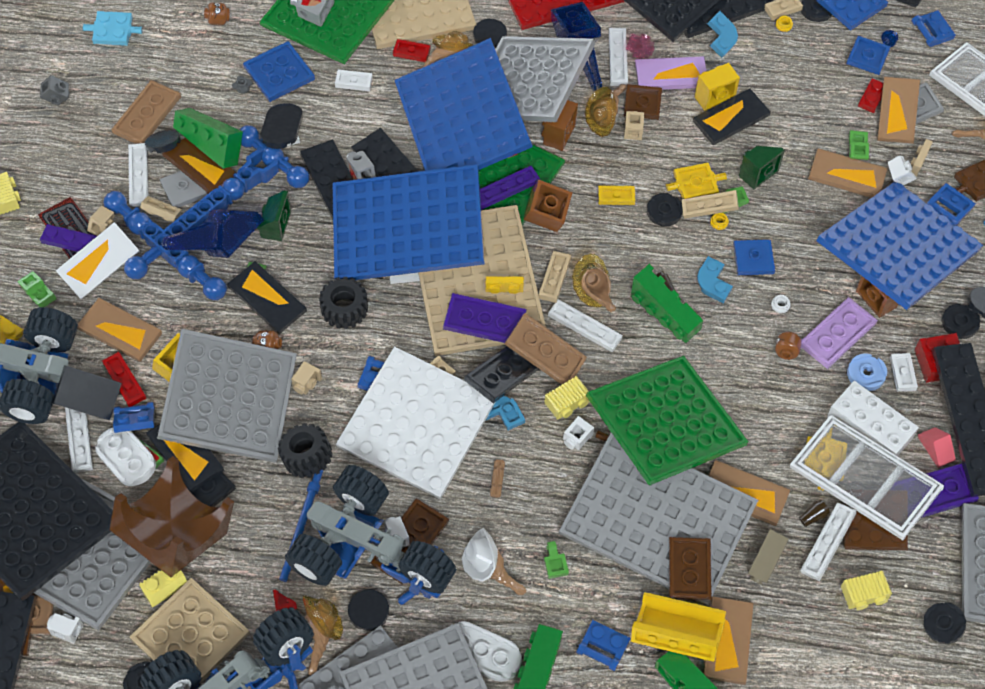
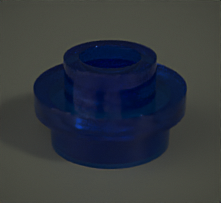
[881,30,899,47]

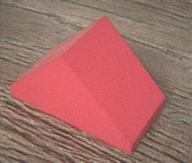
[918,427,956,468]

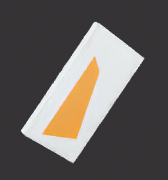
[56,222,140,300]

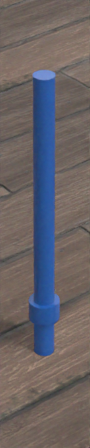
[279,470,323,582]

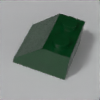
[739,146,785,190]
[257,190,291,241]

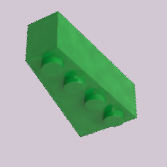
[173,108,243,169]
[631,263,703,343]
[513,624,563,689]
[655,651,718,689]

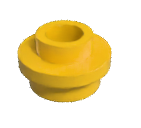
[776,16,793,32]
[710,213,729,230]

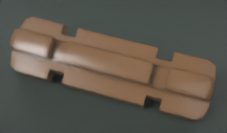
[490,459,505,498]

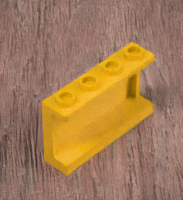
[631,592,726,662]

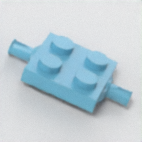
[83,11,142,46]

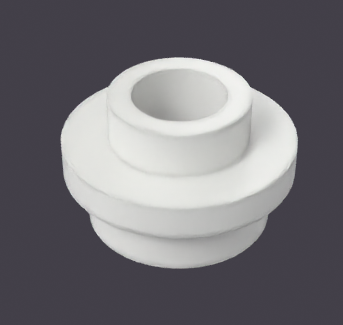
[771,295,790,313]

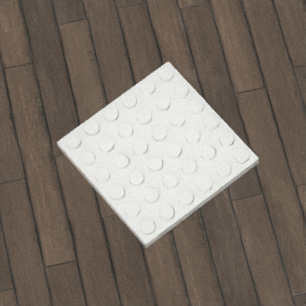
[336,347,496,499]

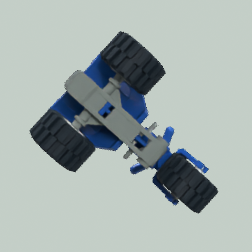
[0,307,78,424]
[285,465,457,605]
[141,608,314,689]

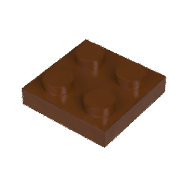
[624,84,662,120]

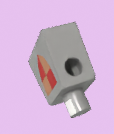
[290,0,334,26]
[346,151,376,180]

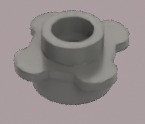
[232,76,253,94]

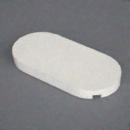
[95,428,156,486]
[449,621,522,682]

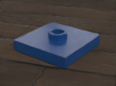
[846,36,890,75]
[733,240,775,275]

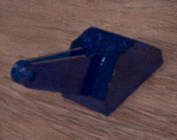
[551,2,602,91]
[162,209,264,258]

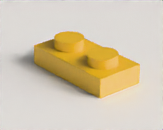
[598,186,635,205]
[485,276,524,294]

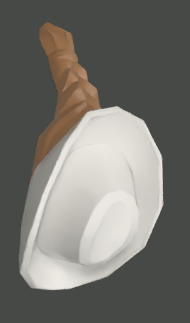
[461,528,527,595]

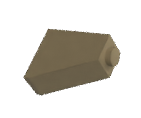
[748,529,789,585]

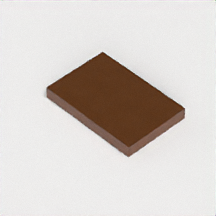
[669,537,712,601]

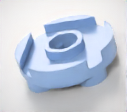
[847,354,887,391]

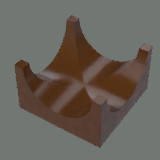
[110,456,234,577]

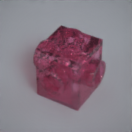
[626,33,655,59]

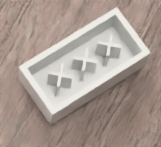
[827,381,919,464]

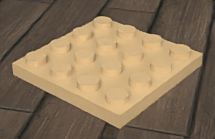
[129,578,250,683]

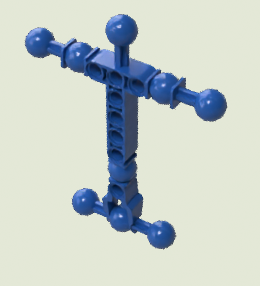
[103,125,310,301]

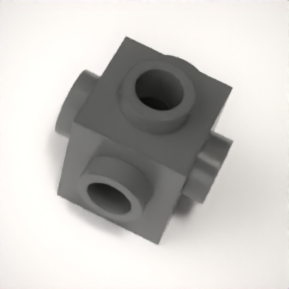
[40,75,70,106]

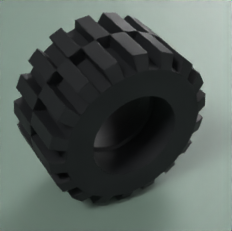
[319,277,368,329]
[278,423,333,478]

